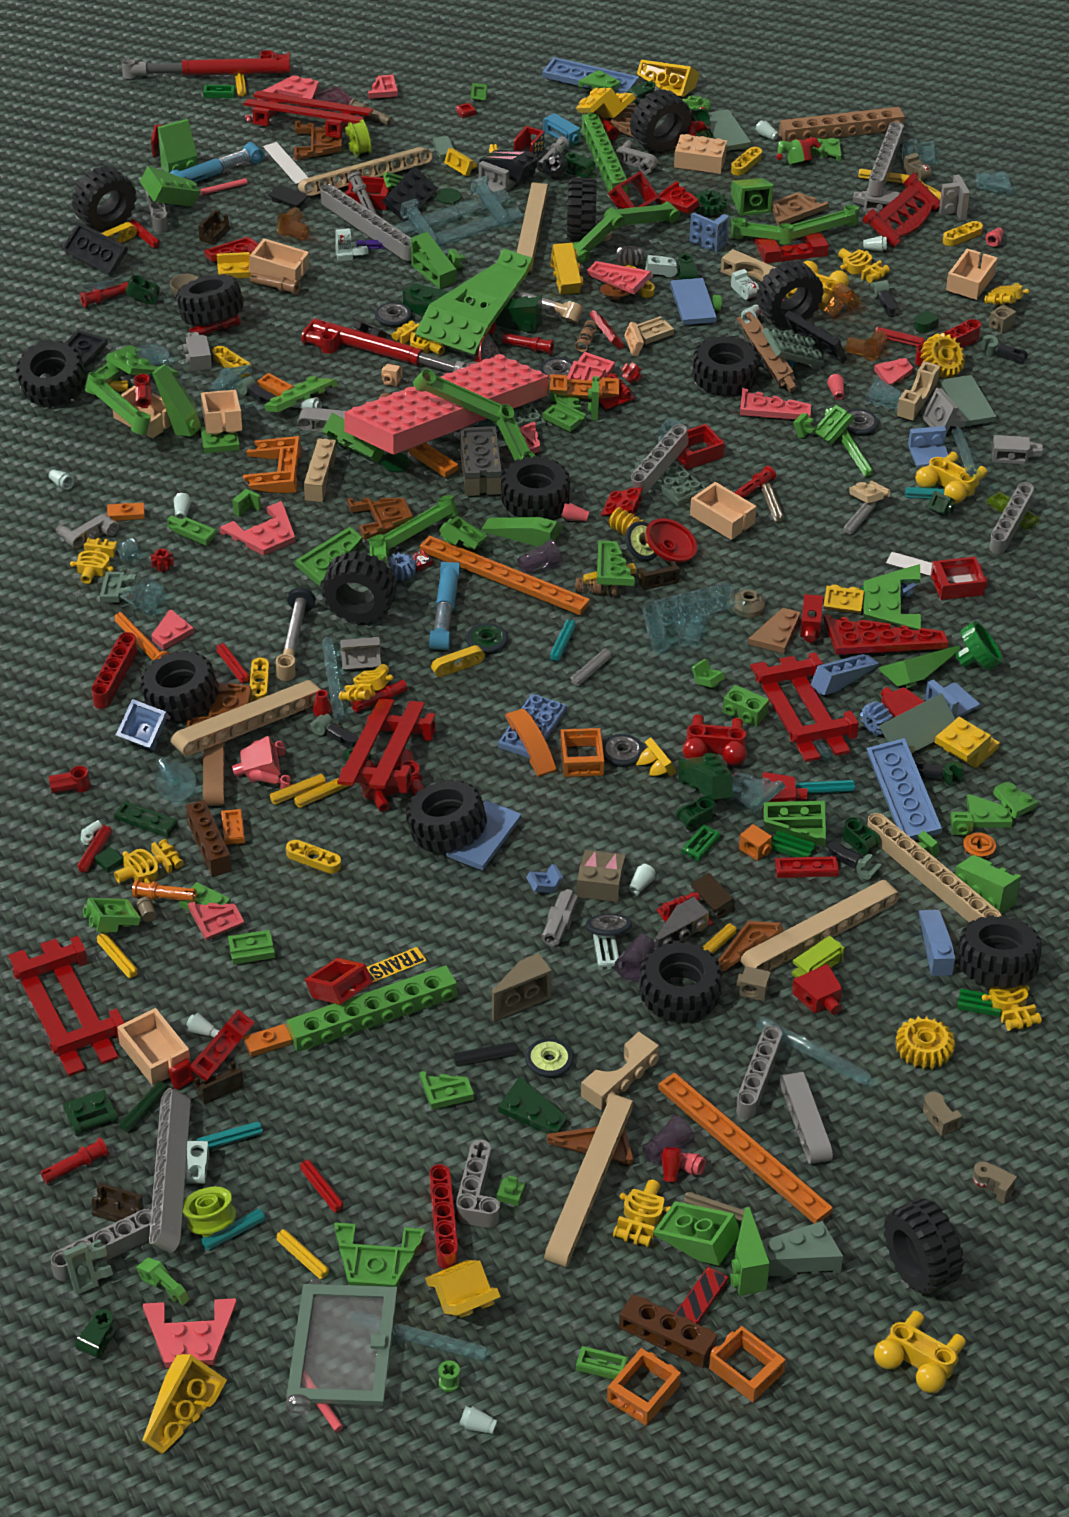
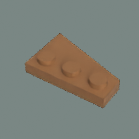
[748,608,801,653]

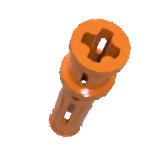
[132,880,197,902]

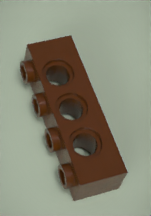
[185,800,231,877]
[618,1294,717,1369]

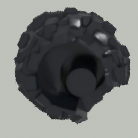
[543,152,568,178]

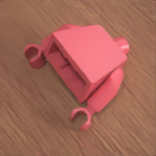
[232,736,291,789]

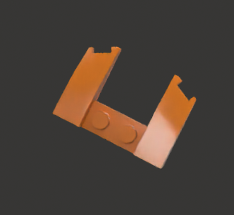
[243,436,302,493]

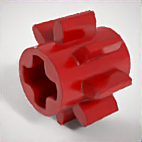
[621,362,643,384]
[151,549,174,572]

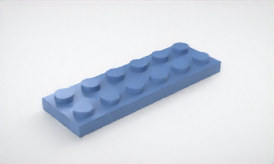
[542,57,639,94]
[867,738,942,840]

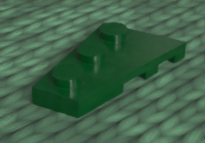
[498,1076,567,1134]

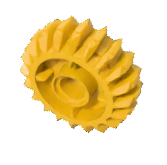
[920,333,966,379]
[895,1016,955,1070]

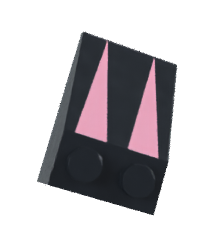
[479,150,539,184]

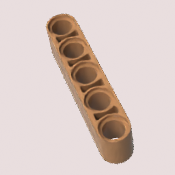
[203,742,225,806]

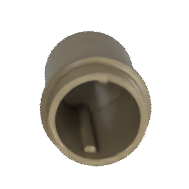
[137,897,157,922]

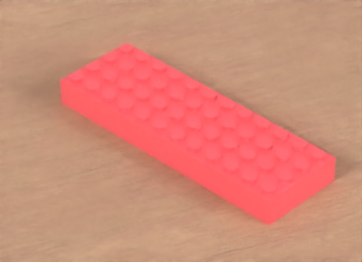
[345,354,549,455]

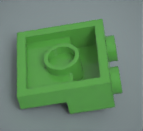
[439,516,488,549]
[83,898,140,934]

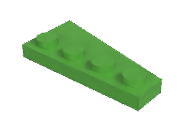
[264,376,338,412]
[295,527,362,587]
[597,541,635,586]

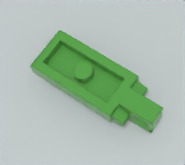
[167,515,217,546]

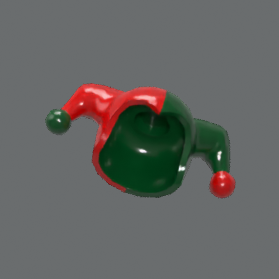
[687,107,711,137]

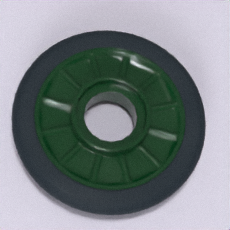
[466,623,508,653]

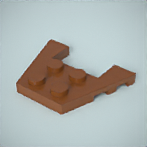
[294,121,342,160]
[347,498,413,540]
[186,680,252,728]

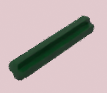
[119,1081,167,1132]

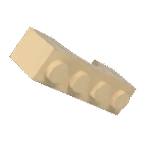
[721,249,776,282]
[897,361,940,420]
[304,438,336,502]
[581,1032,659,1110]

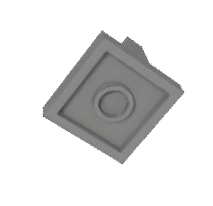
[472,161,516,199]
[939,175,970,220]
[922,388,967,434]
[340,637,381,671]

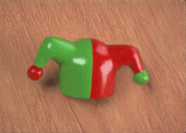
[776,137,825,165]

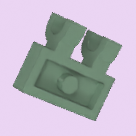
[99,572,138,603]
[63,1239,113,1295]

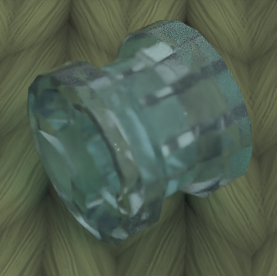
[116,537,138,560]

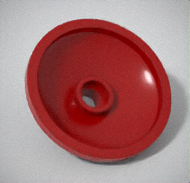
[645,518,697,563]

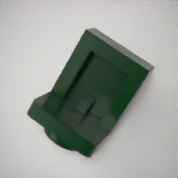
[927,491,955,516]

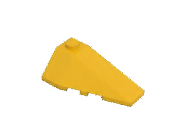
[637,60,700,97]
[142,1354,227,1454]

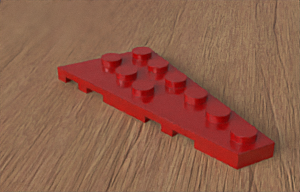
[824,615,949,655]

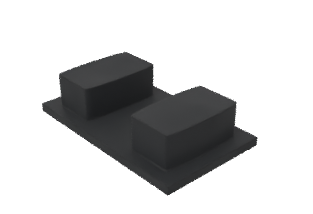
[268,185,309,210]
[351,316,391,338]

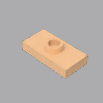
[624,322,644,357]

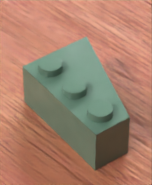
[762,1221,843,1276]

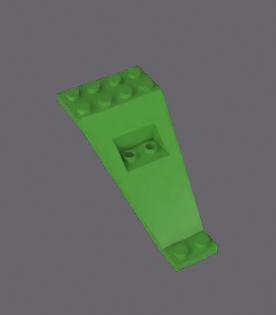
[415,248,534,357]

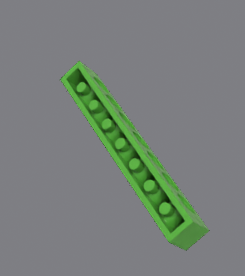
[582,113,628,194]
[286,965,457,1052]

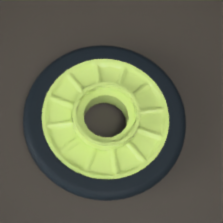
[625,521,656,561]
[525,1038,573,1077]

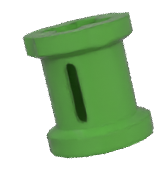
[438,1360,460,1392]

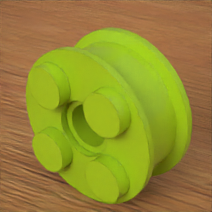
[345,119,372,157]
[182,1187,236,1237]

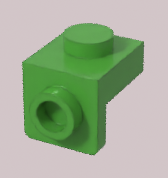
[232,489,261,517]
[692,659,725,688]
[950,812,974,835]

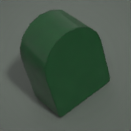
[914,310,939,333]

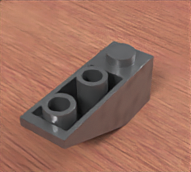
[655,897,709,948]

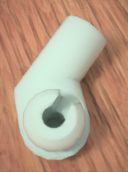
[81,820,102,845]

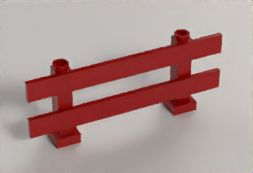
[243,91,373,138]
[750,652,859,762]
[337,698,436,794]
[8,936,125,1077]

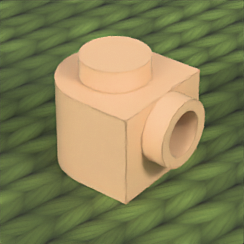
[381,364,402,386]

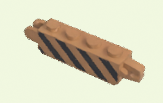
[737,311,796,393]

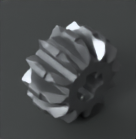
[616,246,644,266]

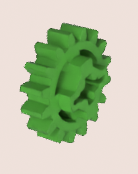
[682,96,711,112]

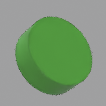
[712,295,722,312]

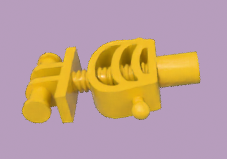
[838,248,890,283]
[985,283,1030,305]
[391,321,445,356]
[70,537,118,584]
[339,664,393,702]
[114,839,184,883]
[982,985,1042,1031]
[613,1180,671,1248]

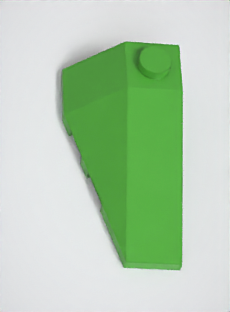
[152,364,202,436]
[482,517,563,550]
[879,645,960,688]

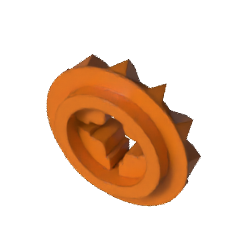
[963,833,996,859]

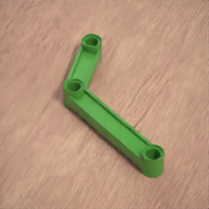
[573,202,680,264]
[731,205,859,244]
[85,361,151,435]
[413,369,535,460]
[368,495,458,567]

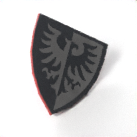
[474,333,502,363]

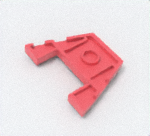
[257,76,319,108]
[220,501,295,556]
[143,1298,236,1368]

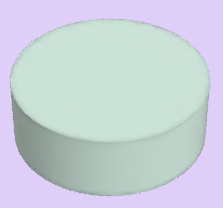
[352,246,368,255]

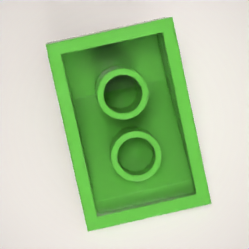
[158,119,198,173]
[653,1201,740,1266]
[730,1207,770,1296]

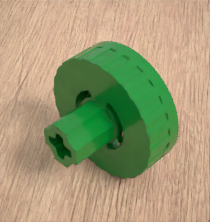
[955,621,1004,671]

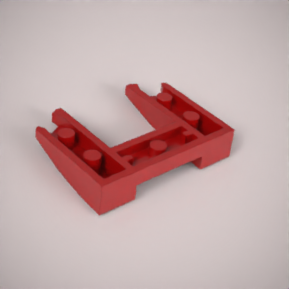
[754,232,829,263]

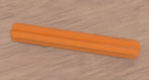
[114,612,160,661]

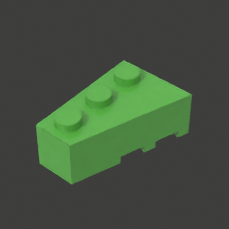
[140,166,201,207]

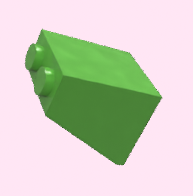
[731,178,773,216]

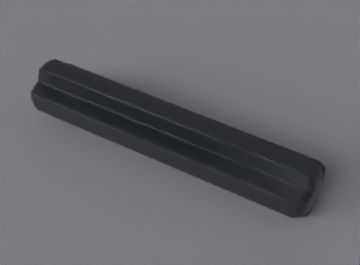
[453,1041,518,1066]

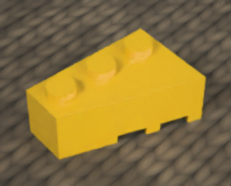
[550,243,583,295]

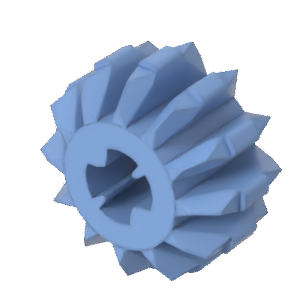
[389,552,416,582]
[860,701,893,736]

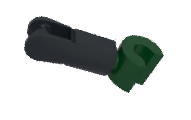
[914,761,963,786]

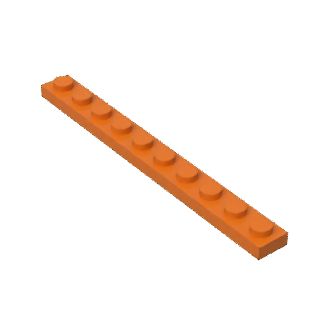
[420,535,590,615]
[658,1072,833,1223]

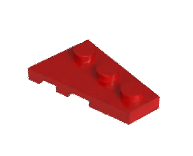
[655,181,700,213]
[204,236,259,262]

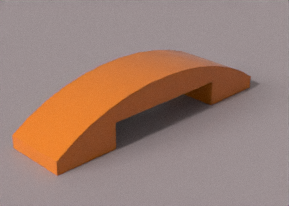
[549,374,619,399]
[505,709,556,777]

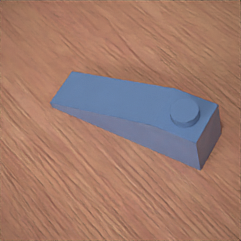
[811,653,879,695]
[918,910,955,976]

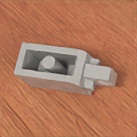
[853,188,899,214]
[183,332,212,371]
[992,435,1043,464]

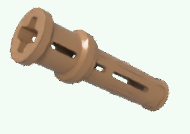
[250,273,300,295]

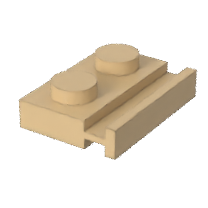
[637,316,674,345]
[849,481,891,503]

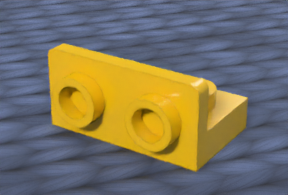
[217,252,252,278]
[823,585,864,614]

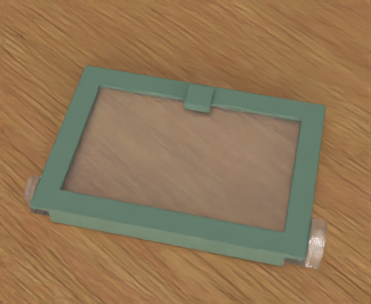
[286,1279,398,1414]

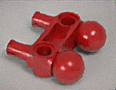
[682,714,747,766]
[360,748,424,812]

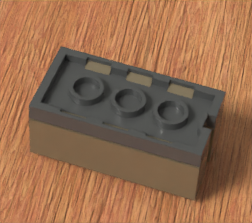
[460,426,502,496]

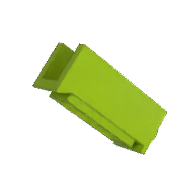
[791,936,845,978]

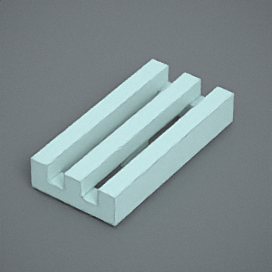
[593,934,620,970]

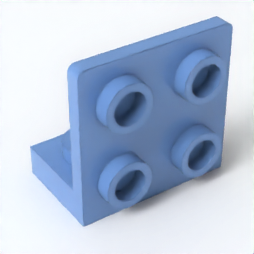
[689,213,729,252]
[908,426,949,468]
[925,679,980,719]

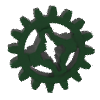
[694,190,727,216]

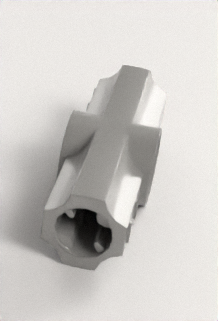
[542,889,578,947]

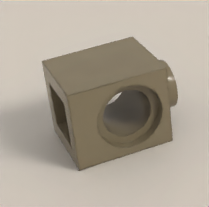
[989,305,1016,334]
[736,966,770,1001]

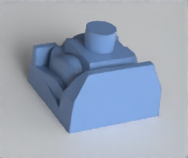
[116,699,170,751]

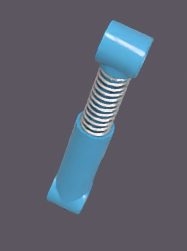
[170,142,264,183]
[429,562,460,650]

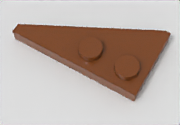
[718,921,784,972]
[547,1127,633,1165]

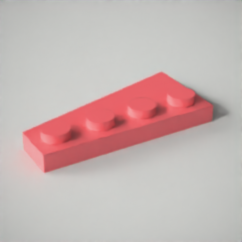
[587,261,652,294]
[740,388,811,419]

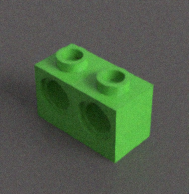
[722,685,769,727]

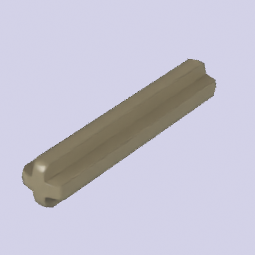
[762,483,784,523]
[683,1192,745,1223]

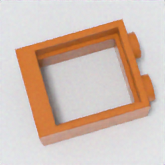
[560,728,604,777]
[709,1326,786,1402]
[607,1348,681,1426]

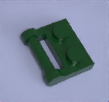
[62,1089,118,1136]

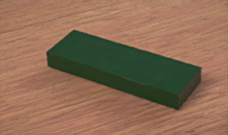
[114,801,178,838]

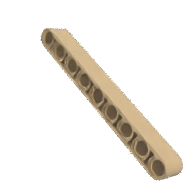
[298,147,432,196]
[517,183,548,272]
[171,680,322,756]
[867,813,1001,922]
[740,880,900,971]
[544,1094,634,1267]

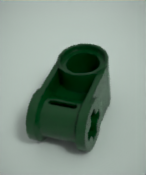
[627,81,656,106]
[565,152,596,178]
[677,253,697,280]
[125,275,160,305]
[675,796,714,831]
[842,817,881,855]
[75,1309,116,1358]

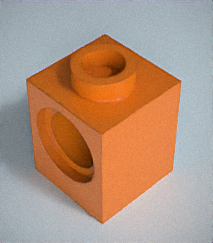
[739,824,772,861]

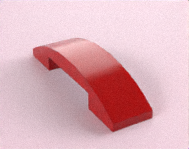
[189,1009,255,1081]

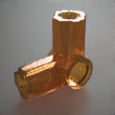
[277,207,309,240]
[822,282,862,318]
[845,330,887,361]

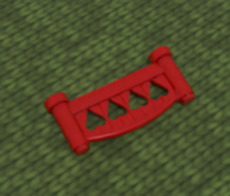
[862,172,940,247]

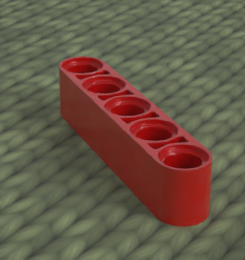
[915,319,981,366]
[91,632,137,709]
[429,1164,458,1269]

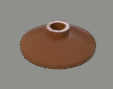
[600,283,631,300]

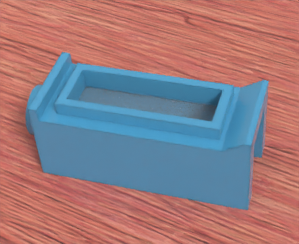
[543,113,580,147]

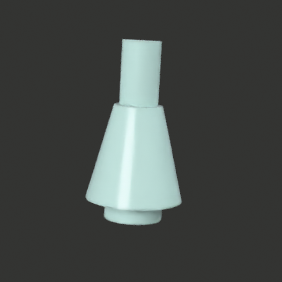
[291,397,322,409]
[186,1013,219,1037]

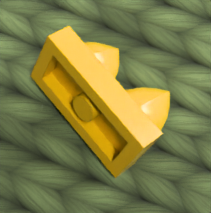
[444,148,478,176]
[636,737,677,777]

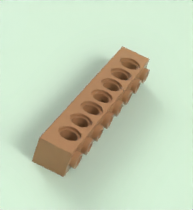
[779,107,905,142]

